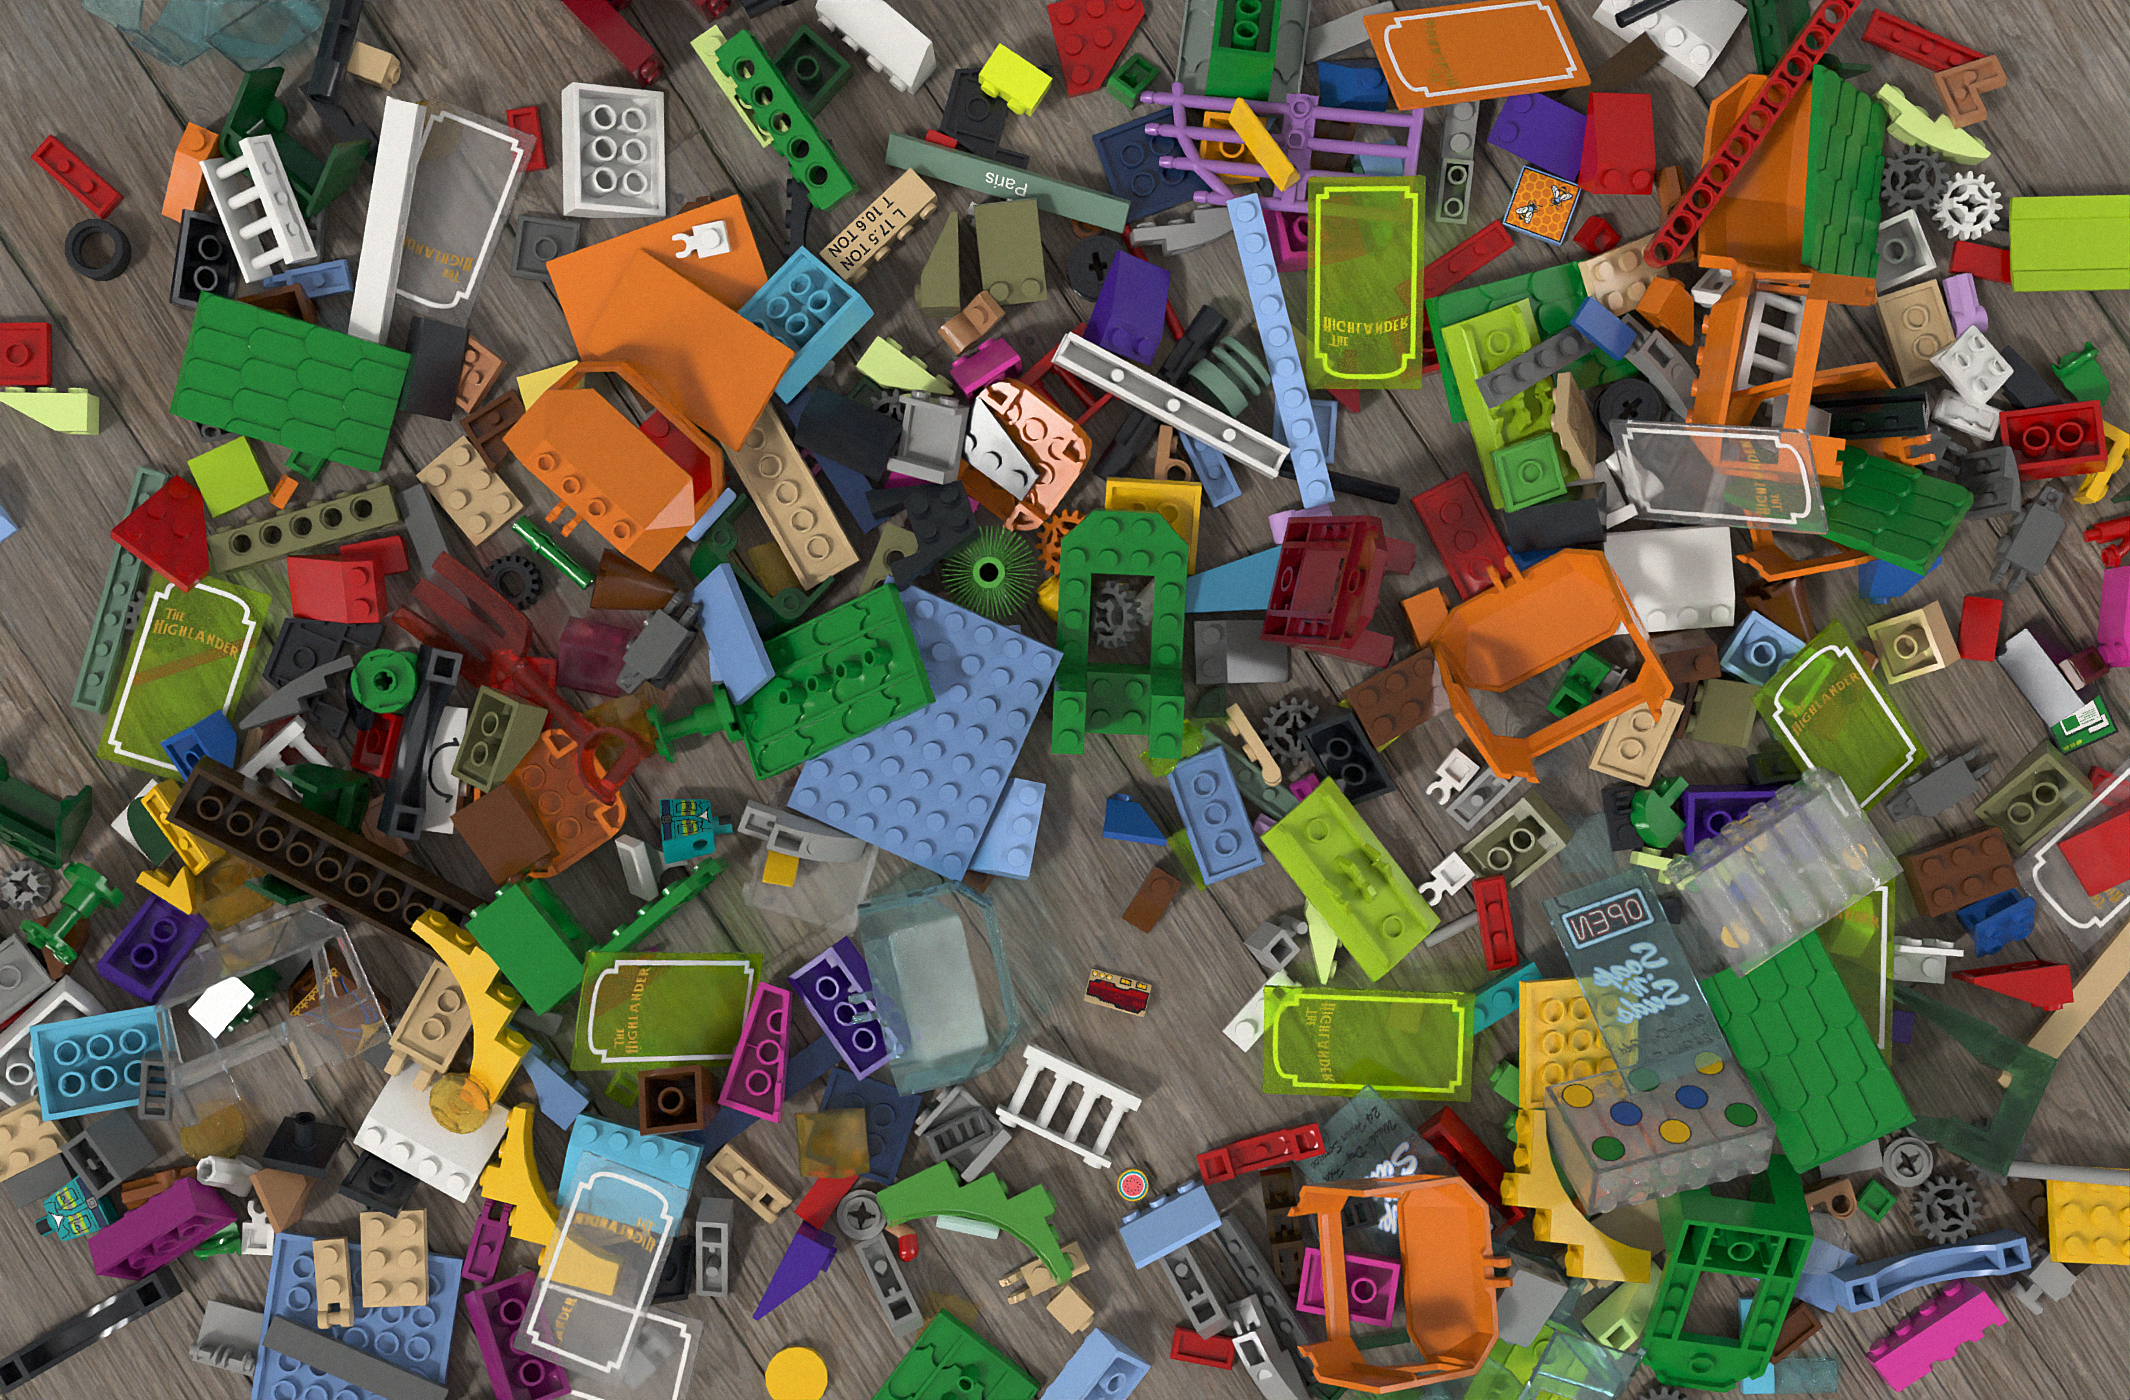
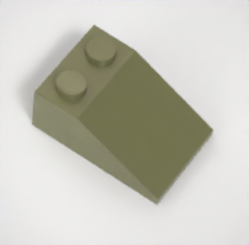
[973,198,1048,306]
[915,211,962,318]
[1685,678,1763,749]
[451,685,548,793]
[1974,740,2094,855]
[1456,787,1574,893]

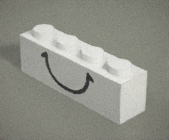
[421,706,473,834]

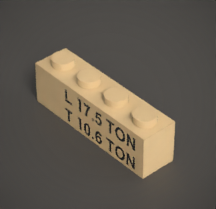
[819,167,938,285]

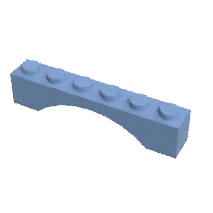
[470,1020,595,1131]
[1830,1228,2032,1313]

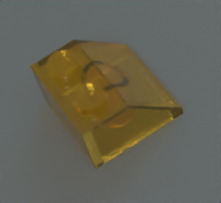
[580,692,659,770]
[194,852,275,933]
[794,1108,870,1179]

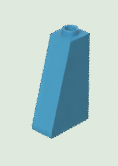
[1185,545,1282,614]

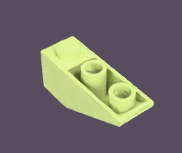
[856,336,955,398]
[0,387,99,435]
[1303,898,1342,985]
[1581,1259,1662,1358]

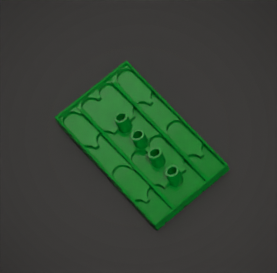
[1801,64,1887,279]
[1425,256,1643,423]
[169,290,412,473]
[1724,430,1974,576]
[730,583,936,781]
[1700,926,1917,1174]
[871,1307,1041,1400]

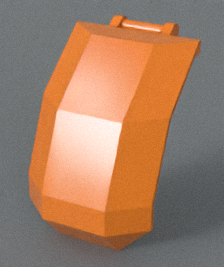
[1697,73,1817,287]

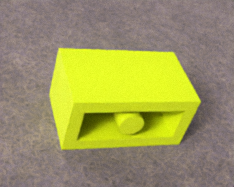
[978,43,1052,117]

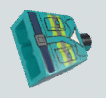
[659,799,733,864]
[35,1175,121,1241]

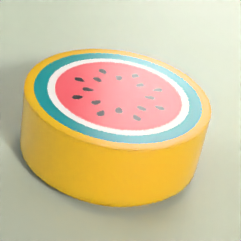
[1117,1168,1149,1201]

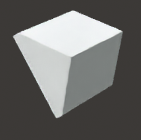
[1876,209,1937,292]

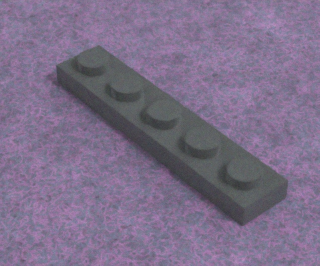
[1475,325,1598,409]

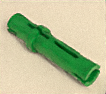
[511,515,597,591]

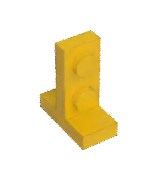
[2073,420,2130,505]

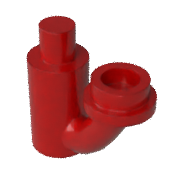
[2083,515,2130,568]

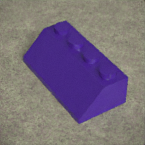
[1679,783,1815,855]
[786,935,919,1081]

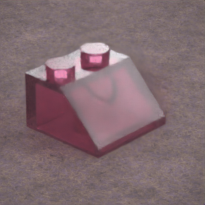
[558,616,631,699]

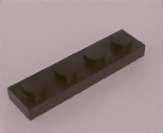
[1996,1170,2091,1276]

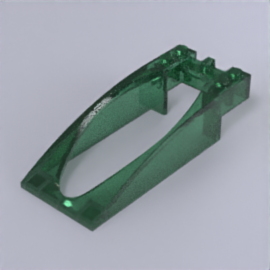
[1701,918,2059,1178]

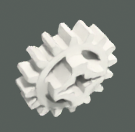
[1930,171,2003,241]

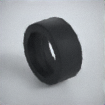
[65,219,131,281]

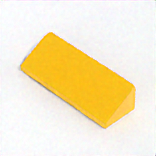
[1229,97,1301,192]
[140,778,226,876]

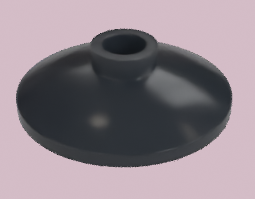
[345,669,376,731]

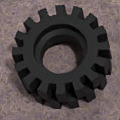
[482,555,543,612]

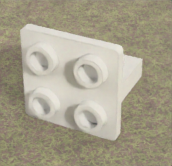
[1929,325,2014,408]

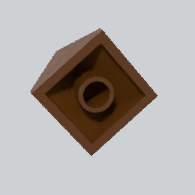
[237,283,318,325]

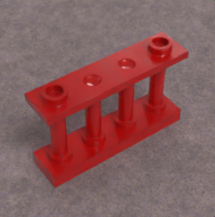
[1018,322,1122,428]

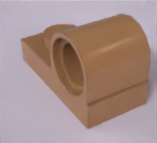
[938,290,1006,357]
[1153,425,1191,482]
[1802,1175,1857,1220]

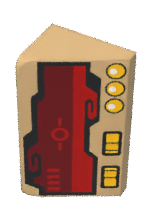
[1083,968,1152,1017]

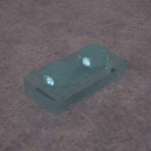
[1774,1358,1838,1394]

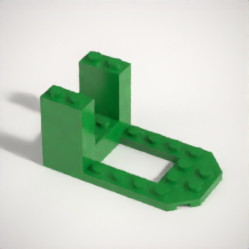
[1051,508,1189,759]
[465,857,730,1016]
[1637,1142,1815,1393]

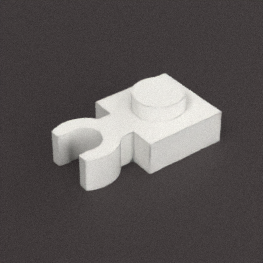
[672,220,732,258]
[1425,748,1480,805]
[1417,851,1475,906]
[241,1198,276,1255]

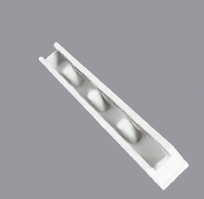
[348,96,427,345]
[1051,332,1291,479]

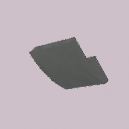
[1956,446,2021,521]

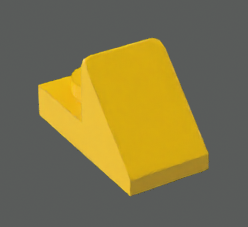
[136,866,203,915]

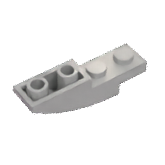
[1435,100,1480,224]
[1130,204,1234,257]
[1620,313,1698,421]
[737,800,867,863]
[1226,1293,1310,1400]

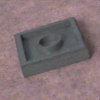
[510,214,583,283]

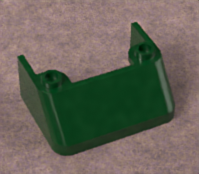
[1746,0,1871,81]
[219,66,372,219]
[689,493,839,641]
[0,755,92,870]
[244,762,373,906]

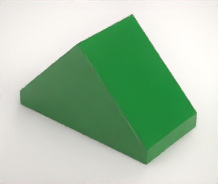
[1107,53,1161,110]

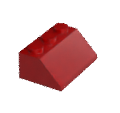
[1999,400,2108,482]

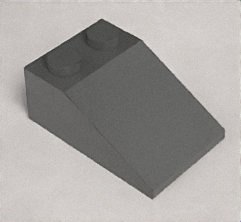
[1193,620,1288,685]

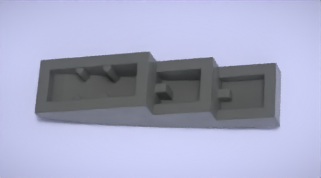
[239,654,360,730]

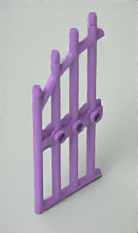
[1140,82,1425,224]

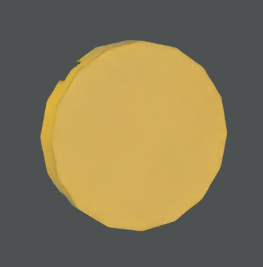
[765,1345,828,1400]

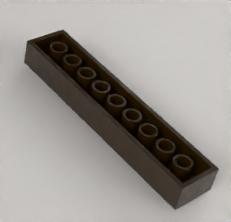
[165,754,491,964]

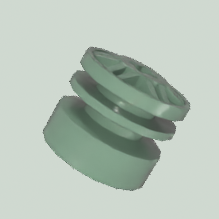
[1188,335,1272,419]

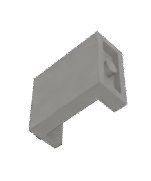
[887,389,969,485]
[914,1082,1013,1183]
[1496,1251,1569,1348]

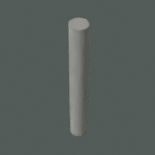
[1423,899,1512,949]

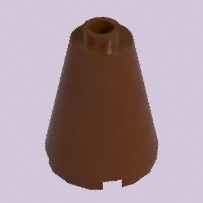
[590,548,680,611]
[1742,576,1817,648]

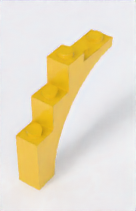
[411,908,533,1113]
[480,1102,628,1295]
[1500,1109,1651,1284]

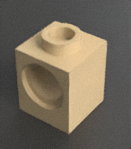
[347,41,401,91]
[1045,1281,1095,1334]

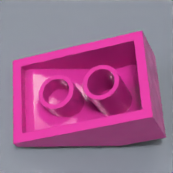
[1261,196,1366,273]
[949,337,1023,406]
[2097,564,2130,668]
[1296,1246,1401,1328]

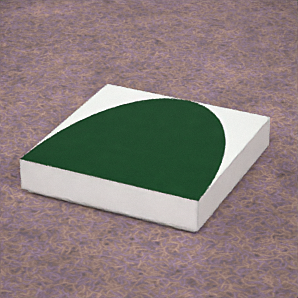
[111,778,176,867]

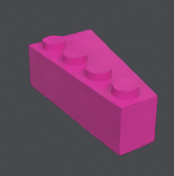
[718,981,794,1124]
[1864,1278,2008,1393]

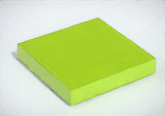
[187,435,272,519]

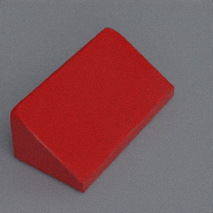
[339,535,410,576]
[1956,596,2003,662]

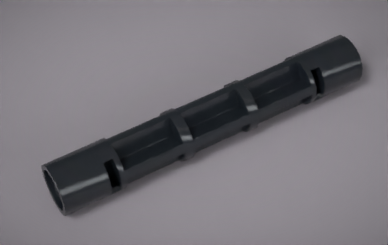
[307,0,364,107]
[1092,305,1229,483]

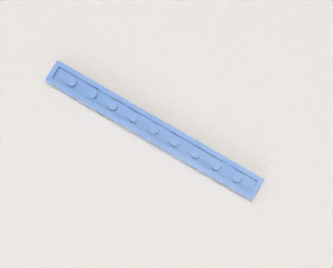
[1226,193,1335,509]

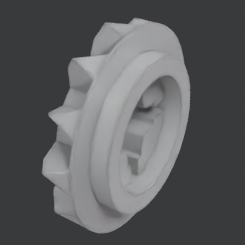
[0,861,51,911]
[1882,1136,1933,1187]
[837,1189,886,1240]

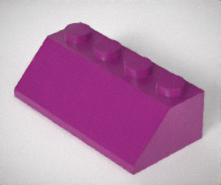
[87,1177,238,1281]
[464,1270,571,1400]

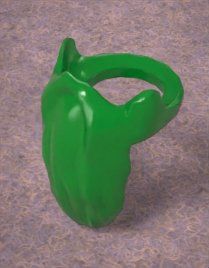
[2051,341,2110,406]
[194,1221,242,1262]

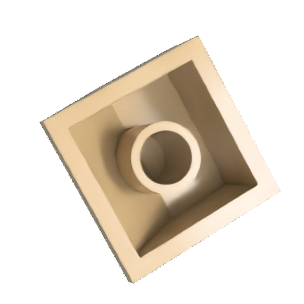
[1866,600,1961,685]

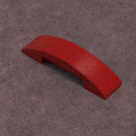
[1196,1122,1326,1186]

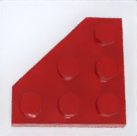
[1047,0,1145,98]
[110,475,209,594]

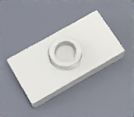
[1931,389,2004,441]

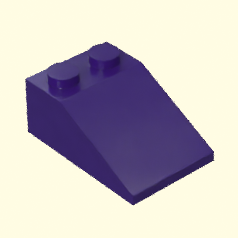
[1487,92,1587,182]
[1082,250,1171,366]
[97,893,210,1006]
[752,1220,837,1321]

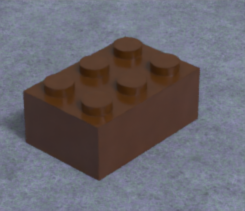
[1341,646,1451,748]
[1898,825,2021,918]

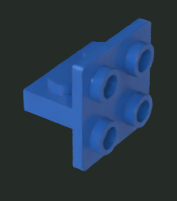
[1956,888,2035,958]

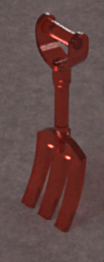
[391,550,655,806]

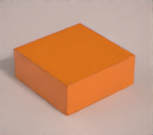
[268,472,299,510]

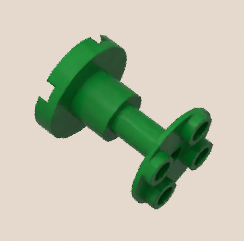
[351,649,418,714]
[646,681,743,764]
[19,861,125,965]

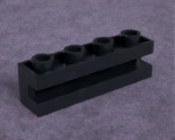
[1810,386,1930,440]

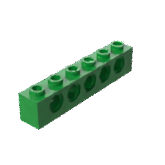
[714,29,860,212]

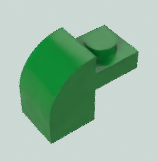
[1546,648,1612,719]
[1630,776,1689,848]

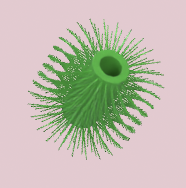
[941,524,1038,620]

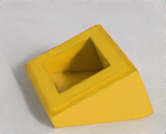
[762,850,800,887]

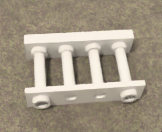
[199,134,317,283]
[1731,282,1806,418]
[236,715,352,797]
[995,1041,1142,1169]

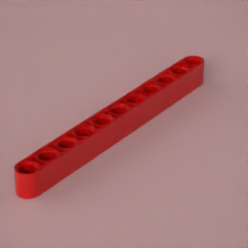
[1643,0,1862,269]

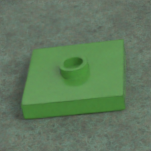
[1489,431,1567,513]

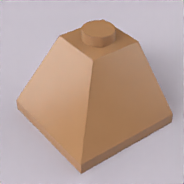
[249,1168,316,1234]

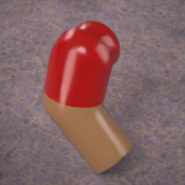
[884,1223,919,1262]

